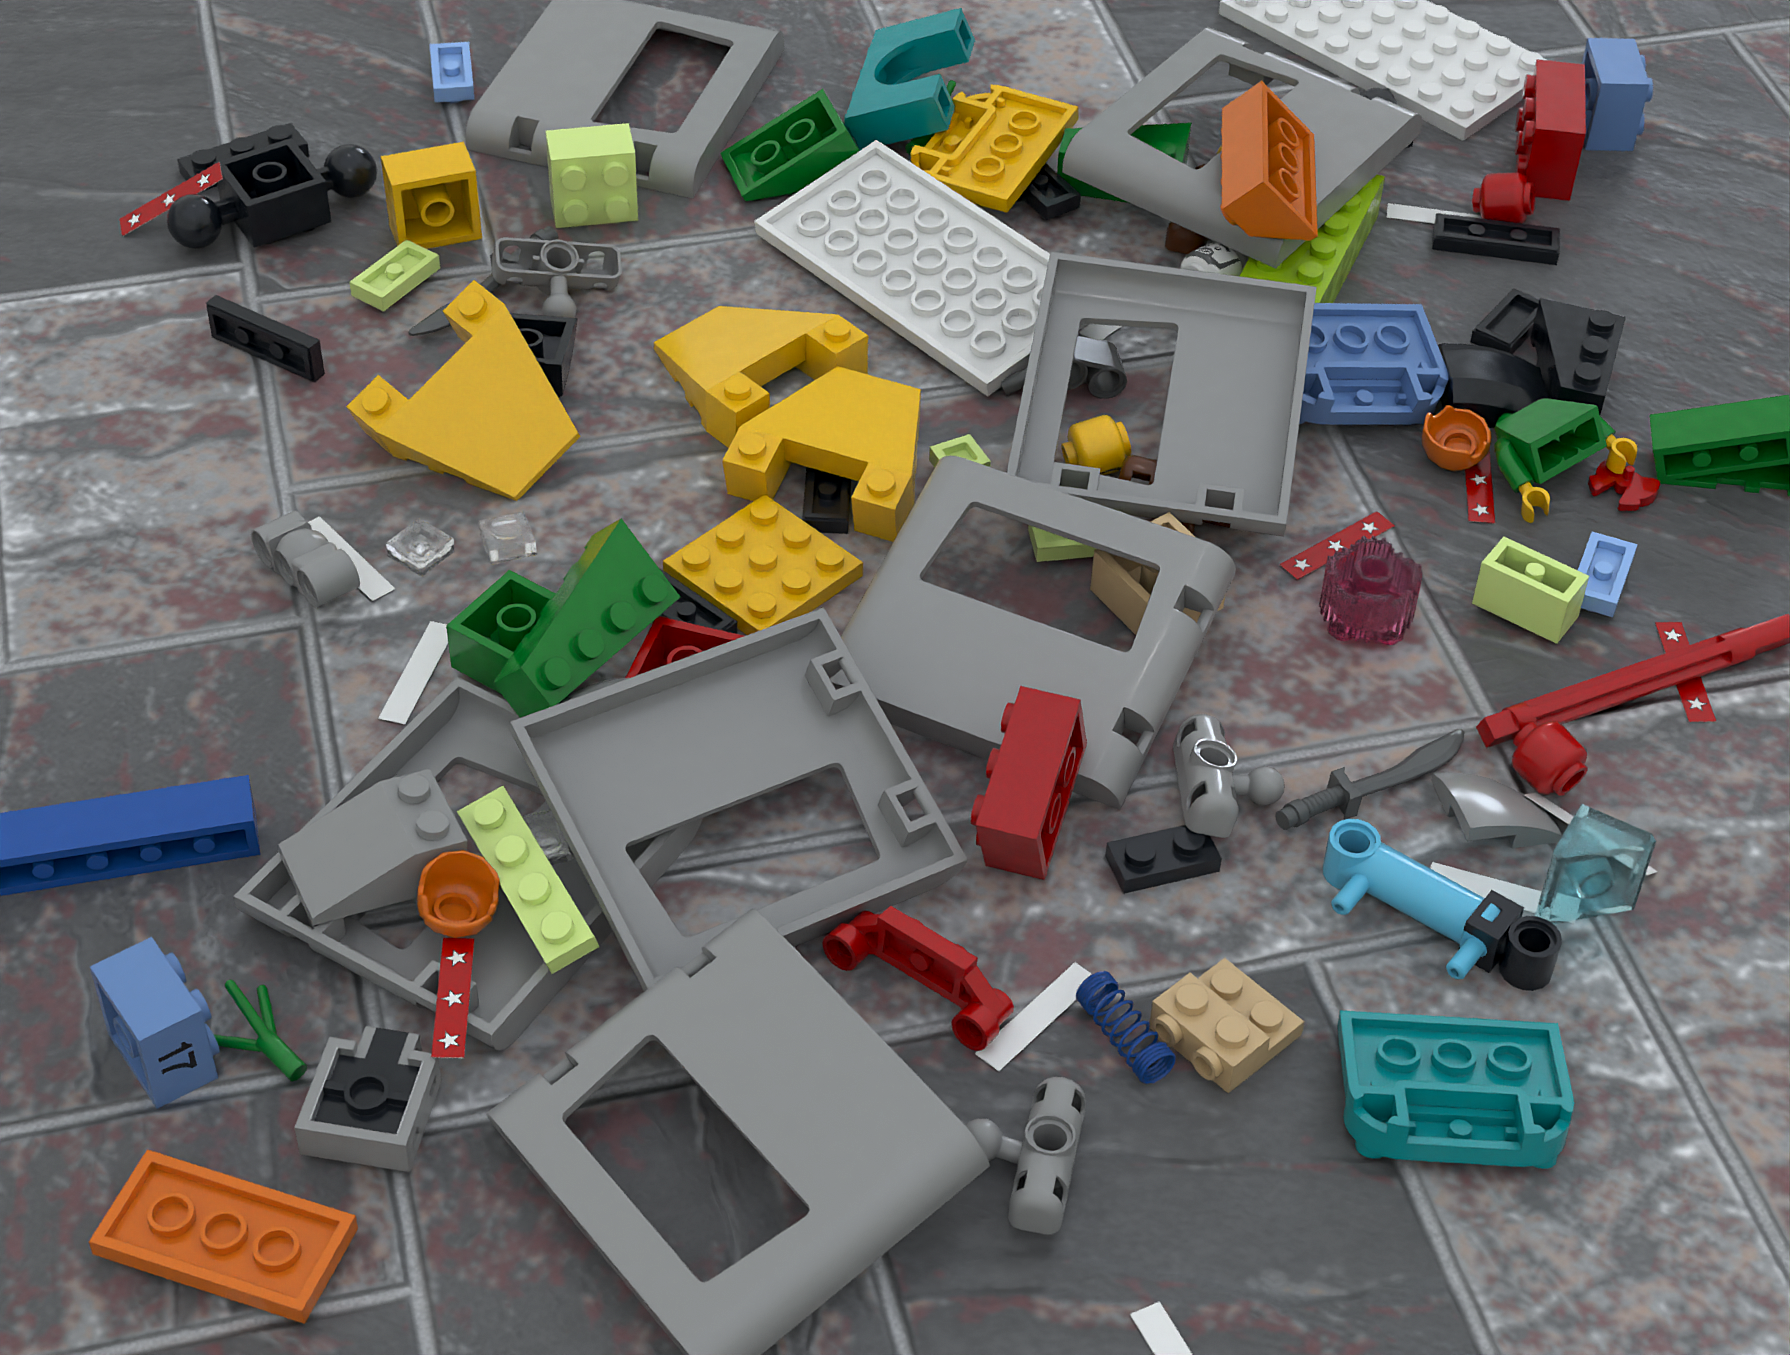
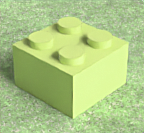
[545,123,638,228]

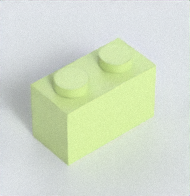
[1472,536,1590,644]

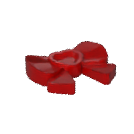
[1588,459,1660,511]

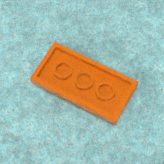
[89,1149,358,1324]

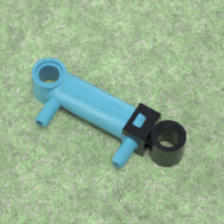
[1322,819,1562,991]

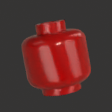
[1472,173,1535,224]
[1512,721,1588,796]

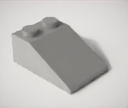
[278,769,467,926]

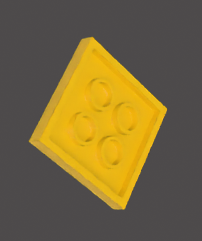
[663,494,863,635]

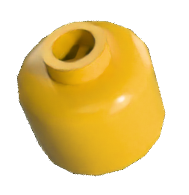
[1061,415,1132,475]

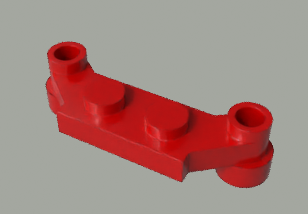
[822,906,1014,1051]

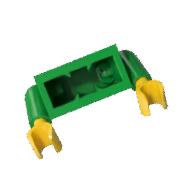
[1494,398,1637,523]

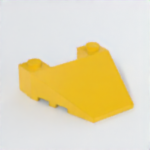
[346,280,580,501]
[653,306,868,448]
[722,366,921,542]

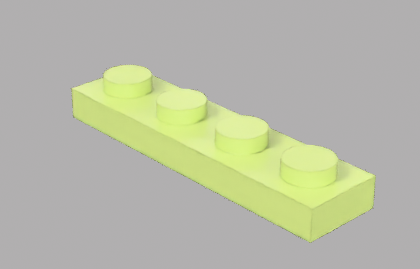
[457,786,600,974]

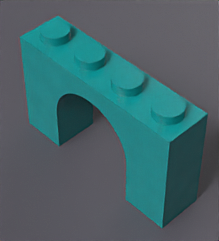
[844,8,975,150]

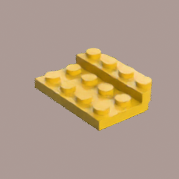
[910,85,1078,213]

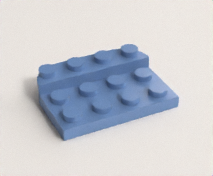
[1299,303,1449,425]

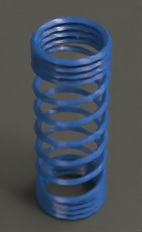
[1076,971,1176,1084]

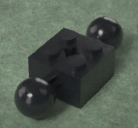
[167,138,377,249]

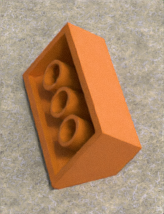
[1220,81,1318,241]

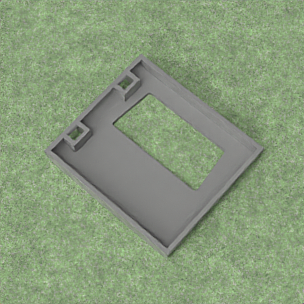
[466,0,784,198]
[1062,27,1422,268]
[1007,251,1316,537]
[830,456,1236,810]
[509,607,968,991]
[233,677,703,1050]
[486,909,990,1355]

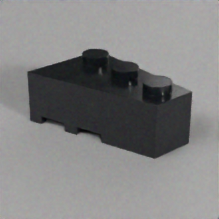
[1530,298,1626,415]

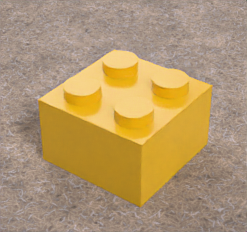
[381,141,482,249]

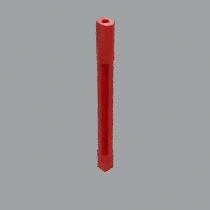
[1476,614,1790,748]

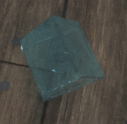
[1535,804,1656,924]

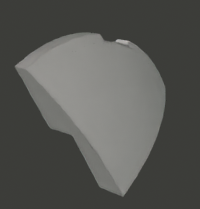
[1431,772,1562,848]

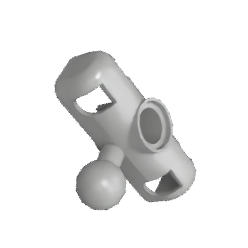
[491,237,622,318]
[1173,714,1285,838]
[965,1077,1086,1234]

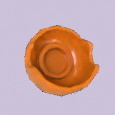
[1421,405,1491,471]
[417,850,500,938]

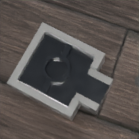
[294,1026,442,1172]

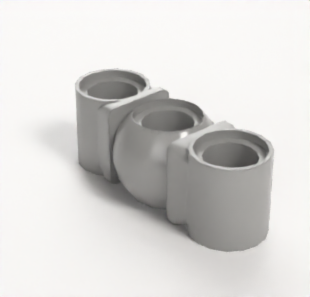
[251,510,360,608]

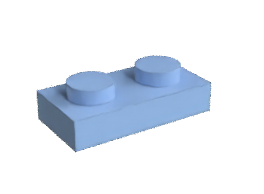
[430,42,475,103]
[1578,531,1638,617]

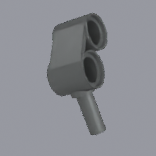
[1001,336,1127,399]

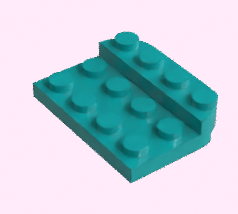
[1337,1010,1574,1169]

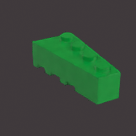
[493,518,680,718]

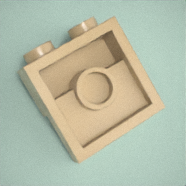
[1149,958,1304,1094]

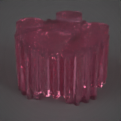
[1319,536,1423,645]

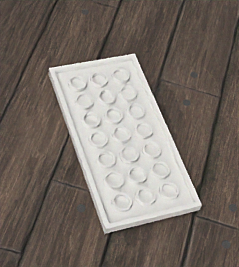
[1219,0,1546,141]
[754,140,1087,396]

